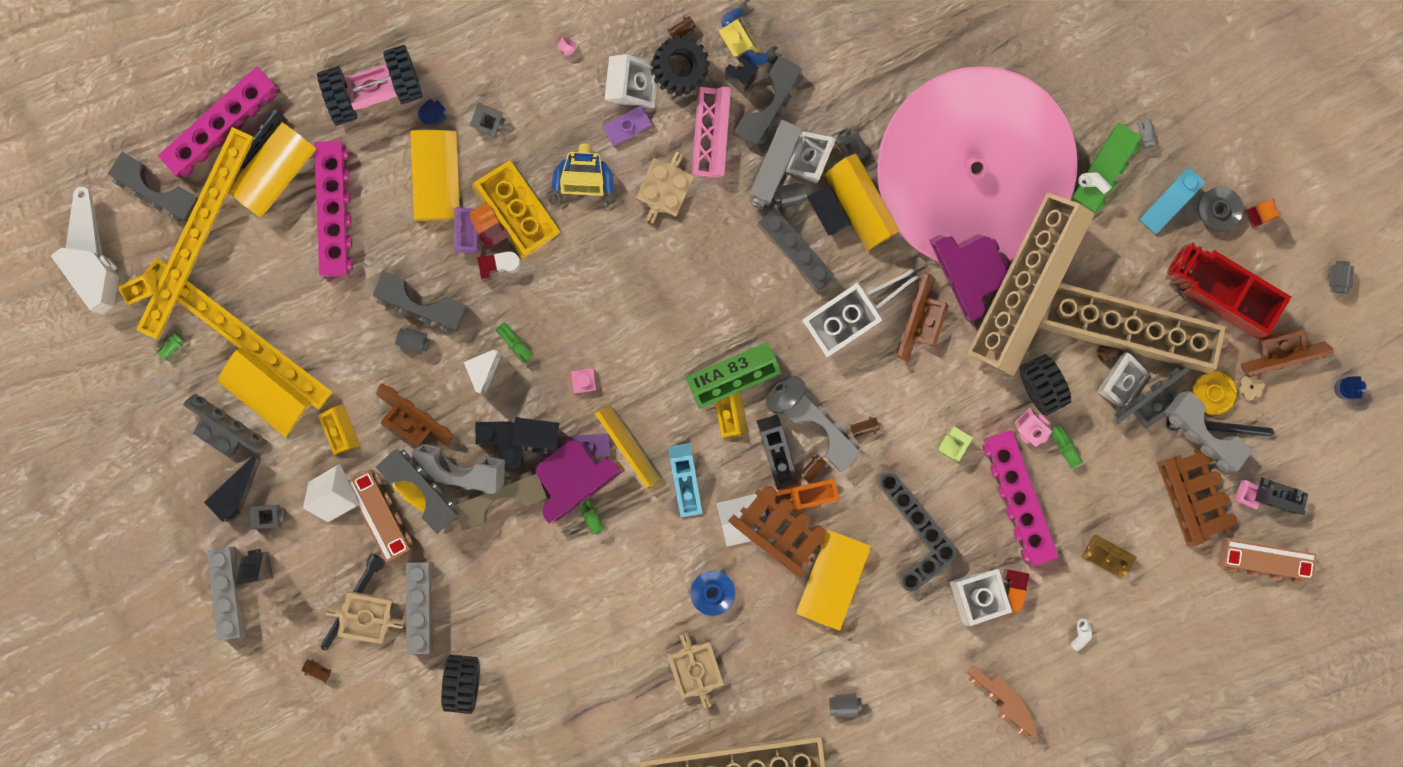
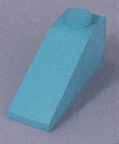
[1139,167,1205,235]
[668,443,703,518]

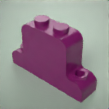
[929,234,1009,321]
[536,439,625,524]

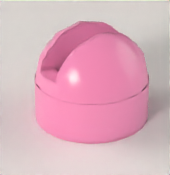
[557,36,577,56]

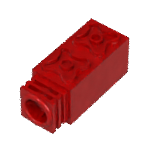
[1165,242,1292,339]

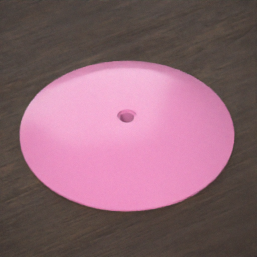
[877,66,1077,262]

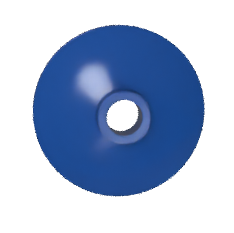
[690,571,735,616]

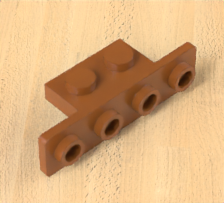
[897,273,949,362]
[1241,327,1334,376]
[376,383,453,449]

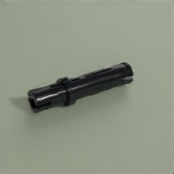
[241,108,285,169]

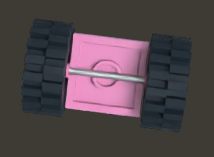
[317,44,423,126]

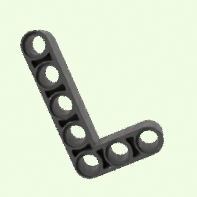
[878,473,957,592]

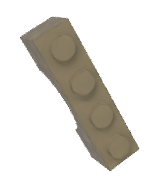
[456,471,549,531]

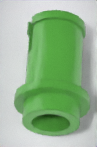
[156,332,185,361]

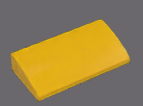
[228,122,317,218]
[410,130,460,221]
[824,154,900,252]
[472,160,560,260]
[217,347,312,438]
[595,405,662,489]
[796,529,871,631]

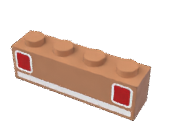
[348,470,414,562]
[1218,539,1317,584]

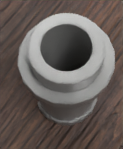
[1137,119,1157,149]

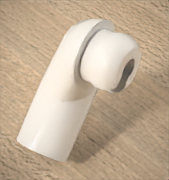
[1079,172,1112,194]
[1070,618,1092,652]

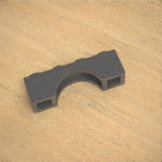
[734,55,803,148]
[108,152,198,223]
[757,208,834,292]
[373,271,468,333]
[376,448,458,534]

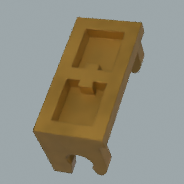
[1082,535,1137,578]

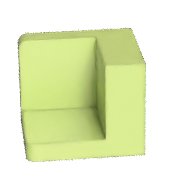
[938,426,973,461]

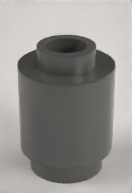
[774,182,807,209]
[1329,261,1354,294]
[395,328,430,355]
[829,693,862,718]

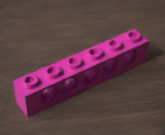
[158,66,279,179]
[314,140,353,277]
[982,430,1058,566]

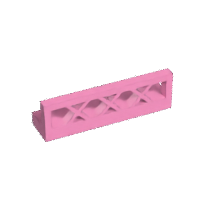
[692,86,731,178]

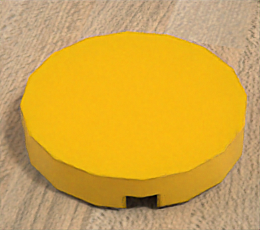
[1191,371,1237,415]

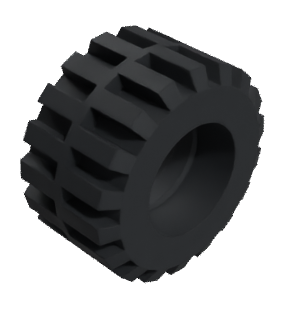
[651,35,710,96]
[1020,354,1071,416]
[441,654,480,714]

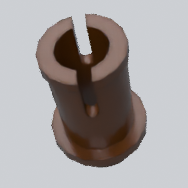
[667,16,697,39]
[1097,347,1125,364]
[850,416,880,438]
[799,454,827,483]
[301,659,332,683]

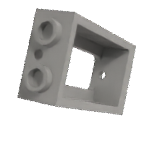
[748,120,802,210]

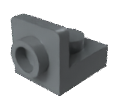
[835,128,870,160]

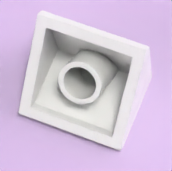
[785,131,836,185]
[464,350,501,396]
[1097,353,1150,409]
[303,464,360,522]
[716,494,766,547]

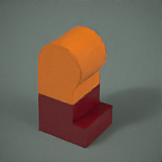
[1244,198,1281,228]
[470,203,510,250]
[1003,569,1029,612]

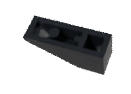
[756,414,798,489]
[204,456,261,522]
[236,549,273,585]

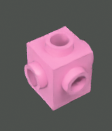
[1014,407,1052,447]

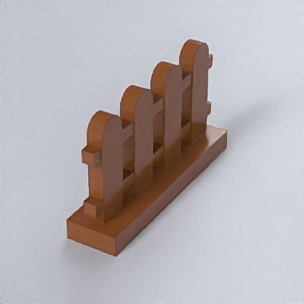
[1157,447,1237,547]
[728,486,826,579]

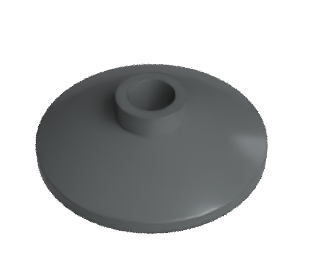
[1198,187,1243,231]
[766,376,806,413]

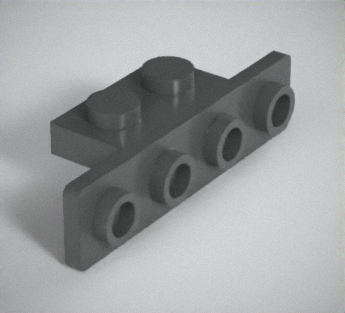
[1112,367,1189,429]
[183,394,268,458]

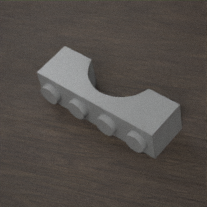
[783,390,861,473]
[1164,391,1253,472]
[412,443,505,494]
[207,547,246,640]
[406,562,433,654]

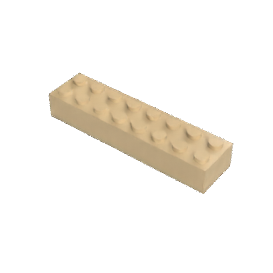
[967,192,1095,376]
[1038,283,1226,373]
[640,734,825,767]

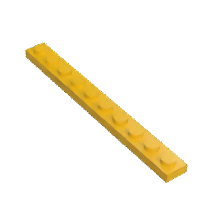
[136,127,254,340]
[143,257,334,410]

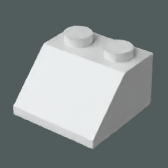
[604,54,657,108]
[950,569,1012,626]

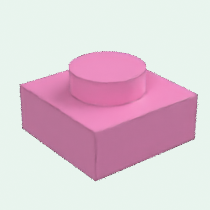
[571,368,597,394]
[1234,480,1259,510]

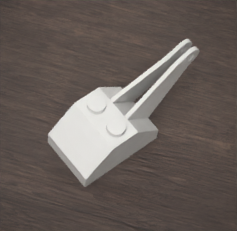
[51,187,119,314]
[803,269,919,357]

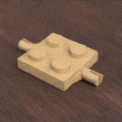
[635,152,694,224]
[326,591,404,644]
[667,632,724,709]

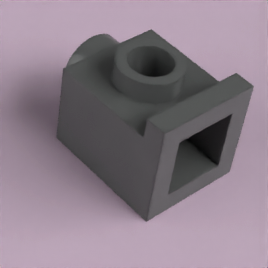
[470,102,505,136]
[249,505,285,530]

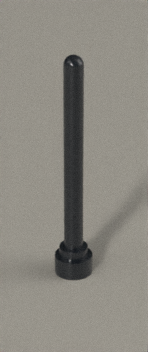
[1166,416,1274,437]
[321,553,386,651]

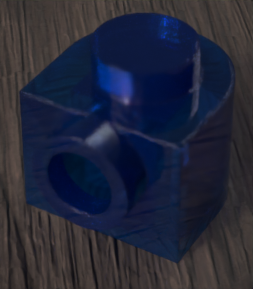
[418,98,447,128]
[1334,376,1366,400]

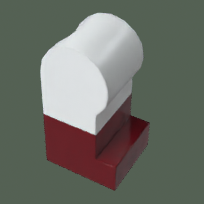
[477,252,521,282]

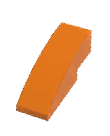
[768,478,840,514]

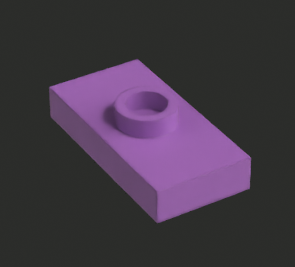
[602,106,652,147]
[454,207,478,254]
[564,433,611,457]

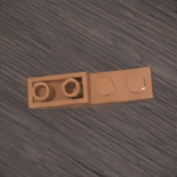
[966,666,1037,739]

